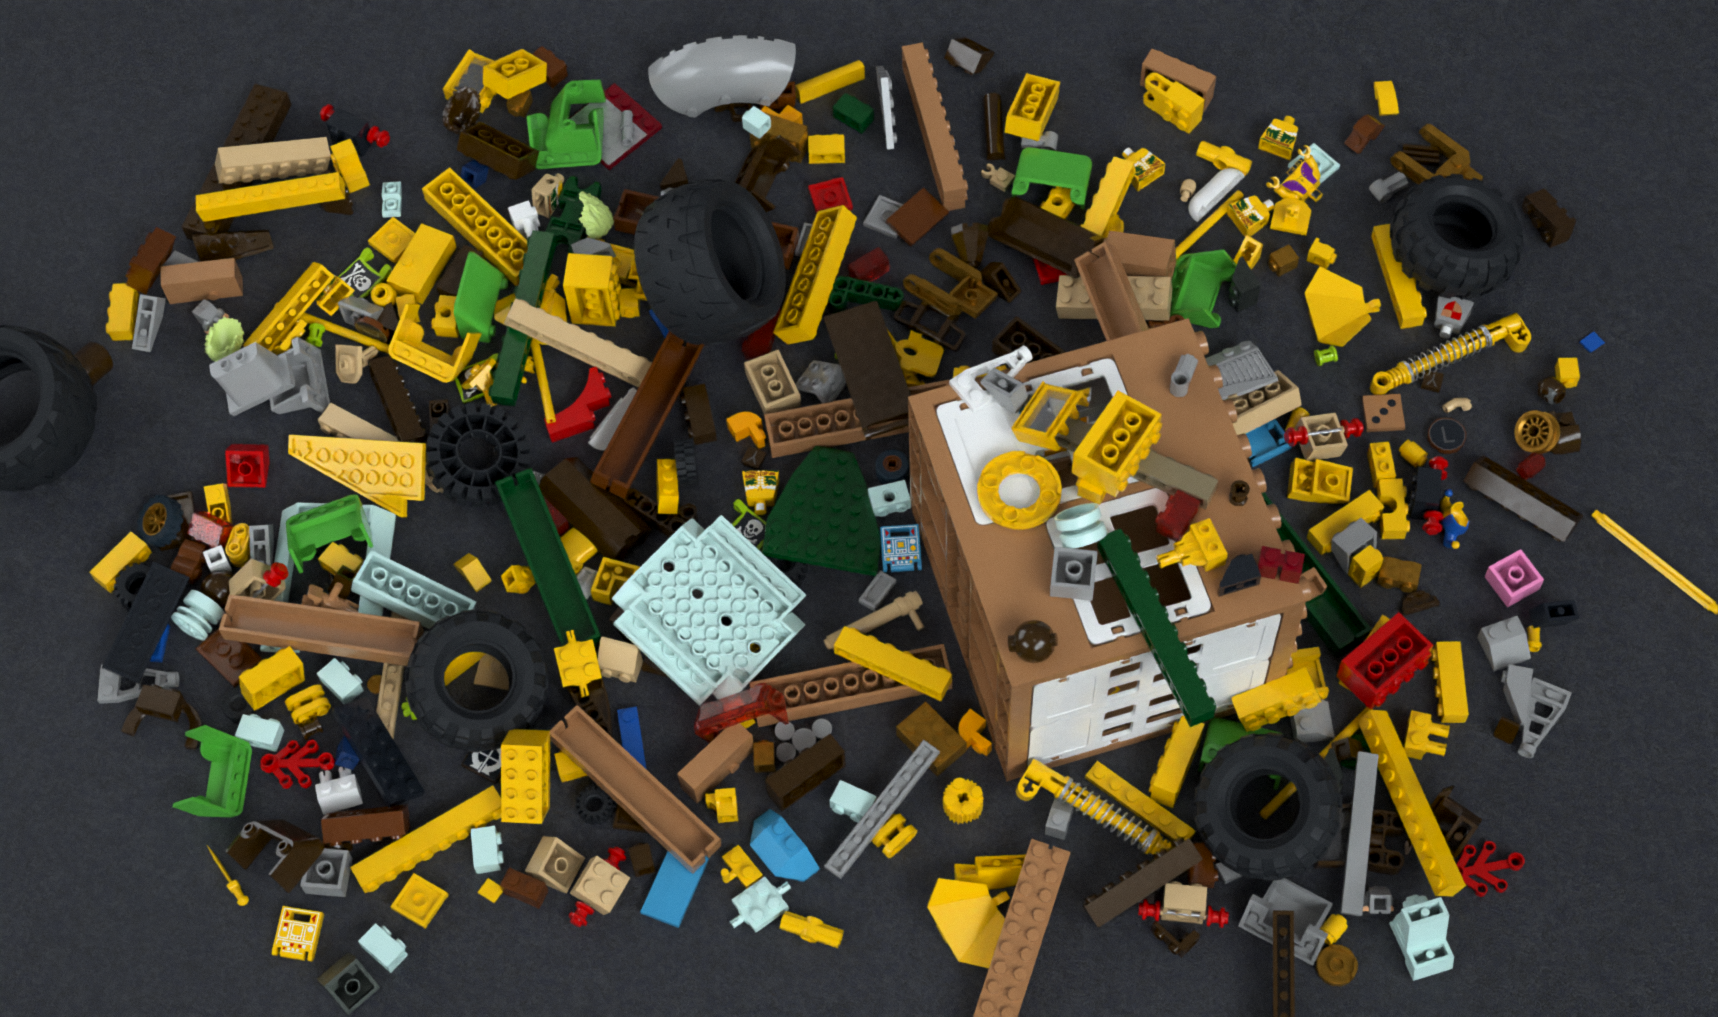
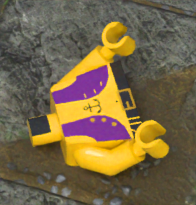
[1266,145,1323,202]

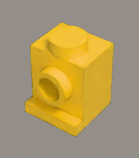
[1307,237,1337,270]

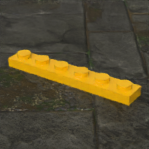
[1085,761,1196,841]

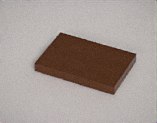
[885,187,949,247]
[195,628,263,688]

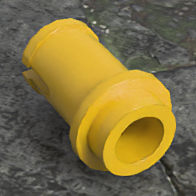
[1527,625,1542,652]

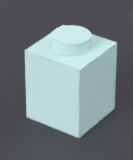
[742,106,771,139]

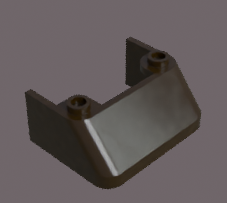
[734,135,801,212]
[225,819,325,893]

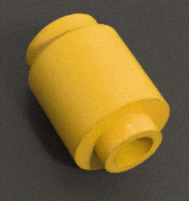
[1399,440,1428,467]
[1320,914,1348,945]

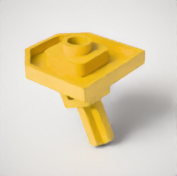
[1270,198,1311,236]
[461,358,497,407]

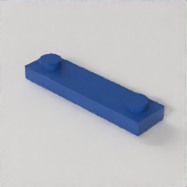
[617,706,647,770]

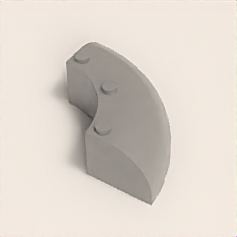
[648,35,796,118]

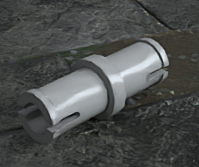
[620,110,634,146]

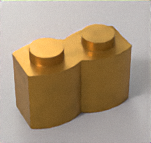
[1377,557,1422,593]

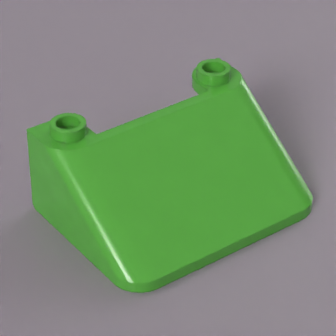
[527,108,604,169]
[1012,147,1092,210]
[1170,250,1237,328]
[454,251,508,343]
[1198,718,1284,790]

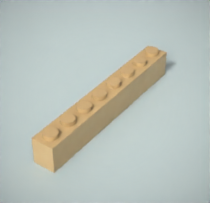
[504,299,652,387]
[318,403,444,493]

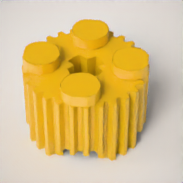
[943,777,983,824]

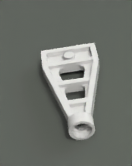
[949,345,1032,413]

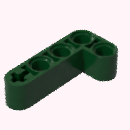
[829,276,904,314]

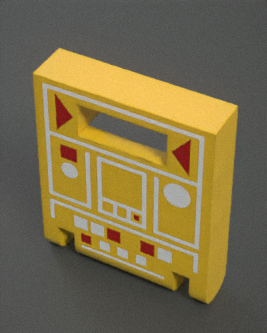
[272,906,324,962]

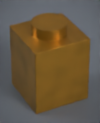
[506,90,533,117]
[1268,244,1299,277]
[753,740,775,773]

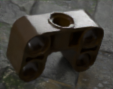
[1367,810,1406,875]

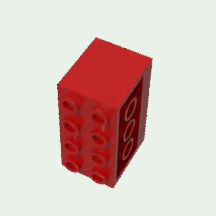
[1336,612,1434,710]

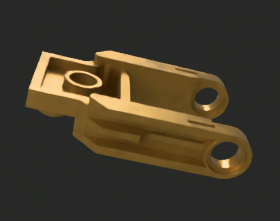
[1390,124,1483,185]
[903,248,998,319]

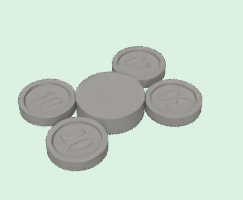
[775,719,832,763]

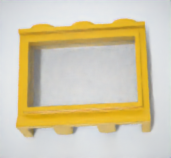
[443,49,497,113]
[1011,381,1089,451]

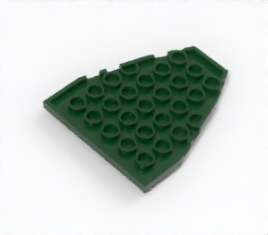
[762,446,881,576]

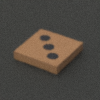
[1362,394,1405,432]

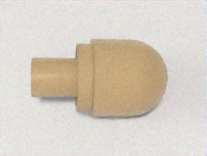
[1180,179,1196,202]

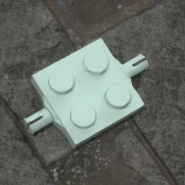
[729,877,791,933]

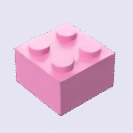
[1485,549,1544,608]

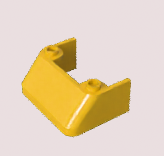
[388,303,481,383]

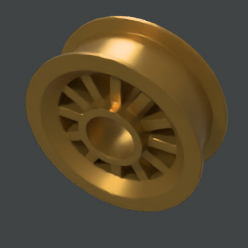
[1514,410,1560,454]

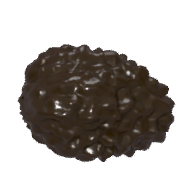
[442,86,481,135]

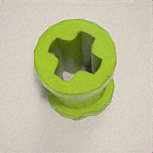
[306,323,326,347]
[1314,345,1338,366]

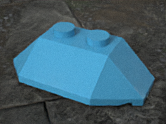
[750,809,820,882]

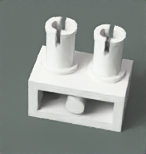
[508,200,540,240]
[315,767,363,815]

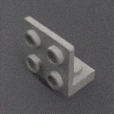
[795,360,846,404]

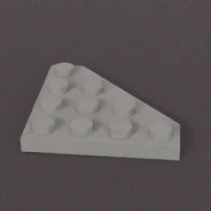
[876,66,897,149]

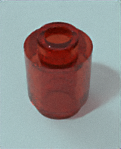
[1517,452,1546,480]

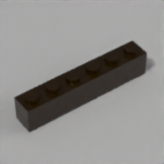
[369,356,427,443]
[1273,910,1295,1017]

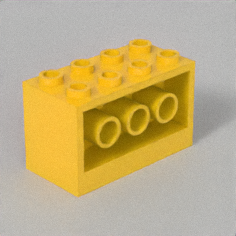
[563,253,621,327]
[1072,390,1163,497]
[501,729,550,824]

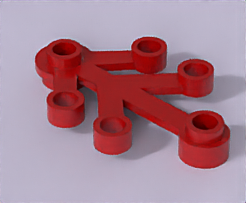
[260,740,335,789]
[1456,841,1525,897]

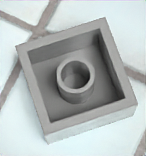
[1050,547,1098,601]
[301,848,353,897]

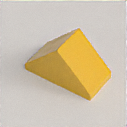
[1234,235,1263,270]
[453,553,492,592]

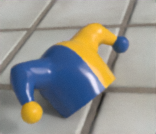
[1439,489,1469,549]

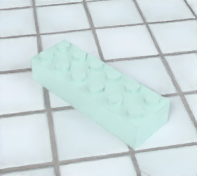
[351,550,476,629]

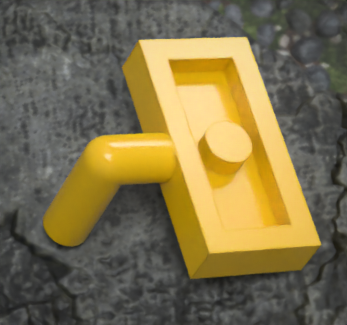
[721,845,763,889]

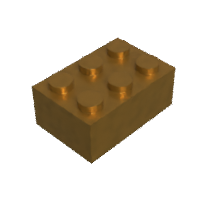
[750,113,808,163]
[896,702,967,776]

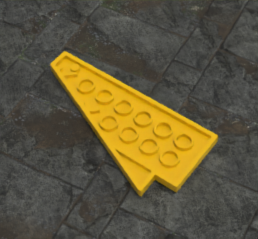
[288,435,426,517]

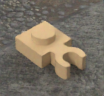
[981,163,1015,192]

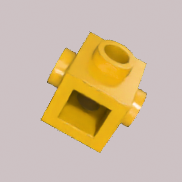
[501,565,535,594]

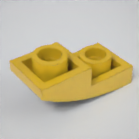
[1374,81,1399,116]

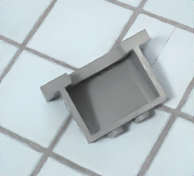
[269,337,330,414]
[209,342,295,416]
[1238,878,1333,966]

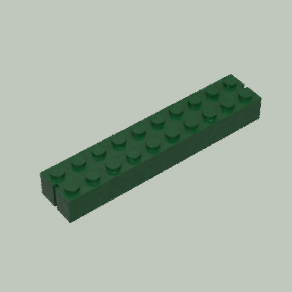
[495,468,601,647]
[1261,493,1372,658]

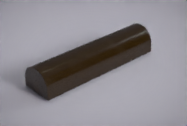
[983,93,1005,160]

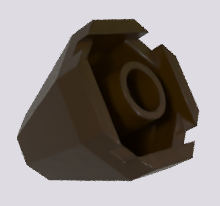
[951,223,988,269]

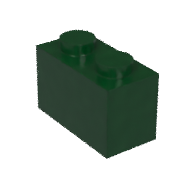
[833,93,874,134]

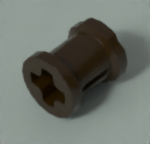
[1229,480,1250,506]
[298,716,324,740]

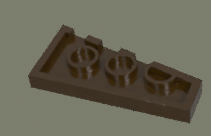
[192,230,274,262]

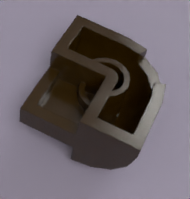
[1536,411,1581,454]

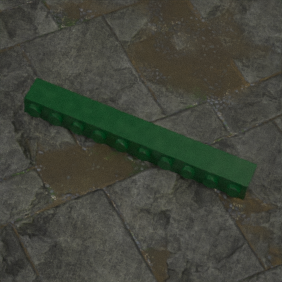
[489,230,557,407]
[1097,528,1217,727]

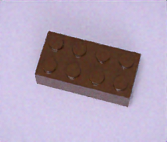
[321,804,411,846]

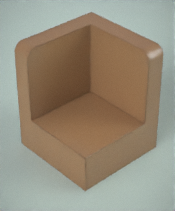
[1300,567,1327,600]

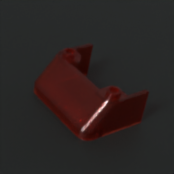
[693,683,789,743]

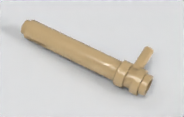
[823,591,924,650]

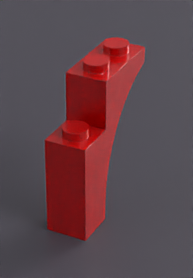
[544,366,612,443]

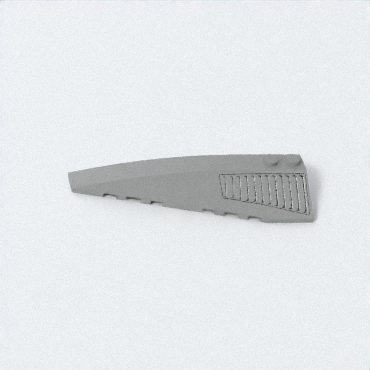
[1205,341,1278,400]

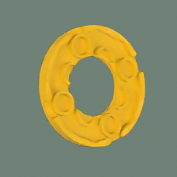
[977,451,1062,530]

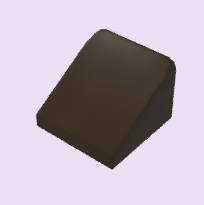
[1493,717,1520,744]

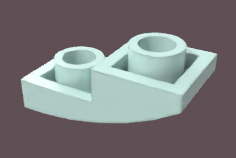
[382,181,402,218]

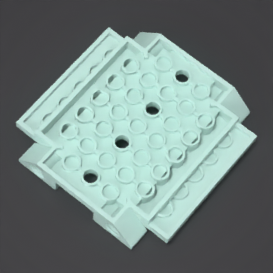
[612,515,806,706]

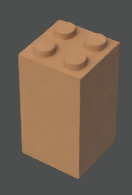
[1099,231,1177,280]

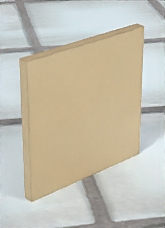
[473,654,509,690]

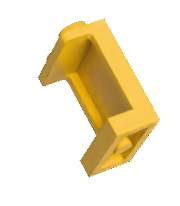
[1287,647,1329,700]

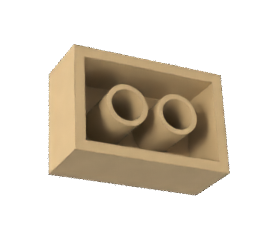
[744,350,801,415]

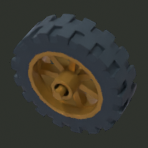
[137,495,183,547]

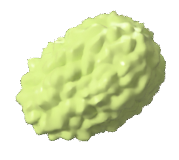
[579,191,614,239]
[205,317,244,362]

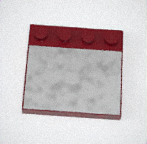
[569,83,662,170]

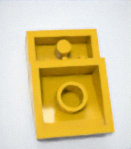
[1287,458,1353,504]

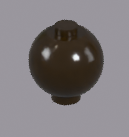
[200,570,234,610]
[1008,620,1058,663]

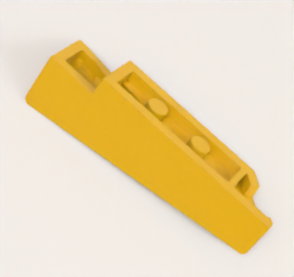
[954,854,1026,890]

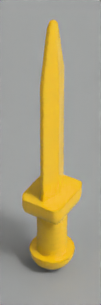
[207,845,249,906]

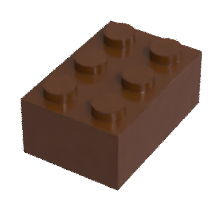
[126,227,176,295]

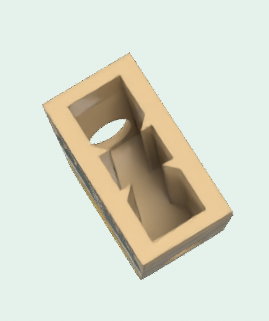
[532,173,565,218]

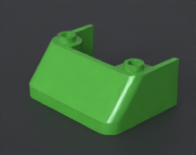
[545,80,606,153]
[286,495,374,573]
[173,725,252,818]

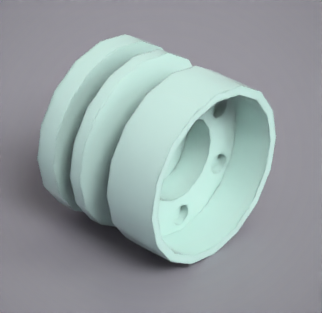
[171,590,225,641]

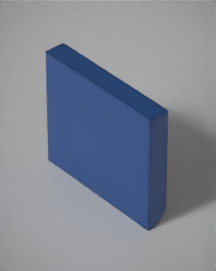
[1579,332,1605,353]

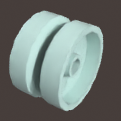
[1054,503,1107,548]

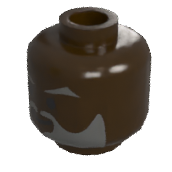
[1537,376,1566,405]

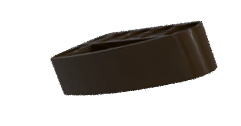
[556,666,613,737]

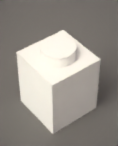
[203,545,232,573]

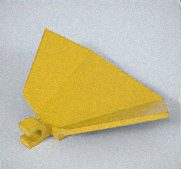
[1304,266,1381,347]
[494,274,567,345]
[927,878,1010,969]

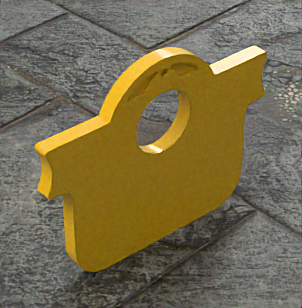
[895,330,944,377]

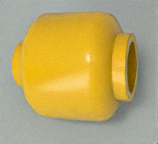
[371,283,398,308]

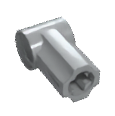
[1021,131,1058,151]
[1369,172,1408,203]
[1170,354,1198,397]

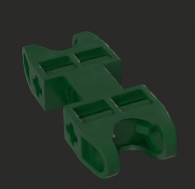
[546,176,601,254]

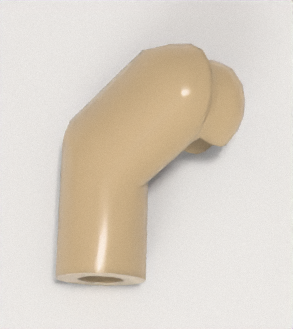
[1442,398,1472,413]

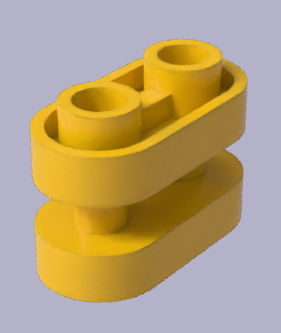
[225,523,251,567]
[285,685,331,725]
[871,813,917,858]

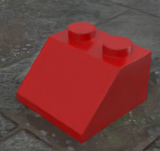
[225,444,270,488]

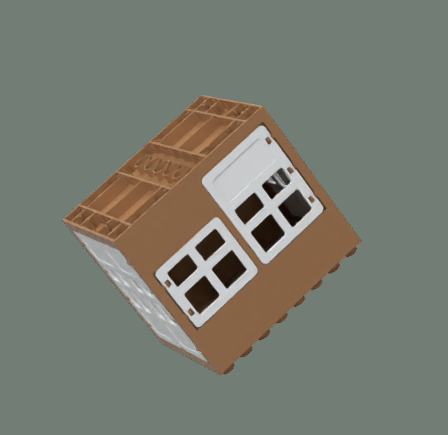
[908,318,1312,781]

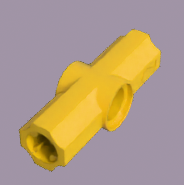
[1196,141,1252,176]
[780,911,844,948]

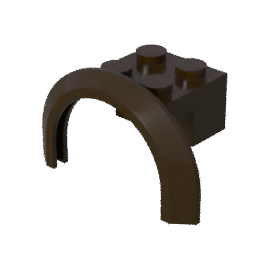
[121,684,202,750]
[1405,785,1482,858]

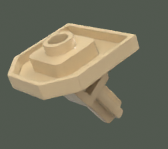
[335,344,378,383]

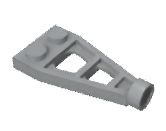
[97,664,179,704]
[1518,677,1572,758]

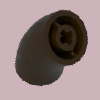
[74,342,113,387]

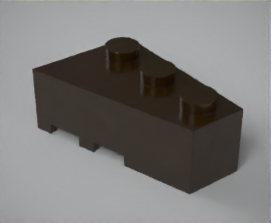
[1522,188,1577,248]

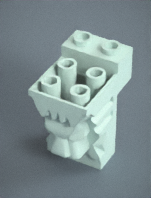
[1389,894,1454,981]

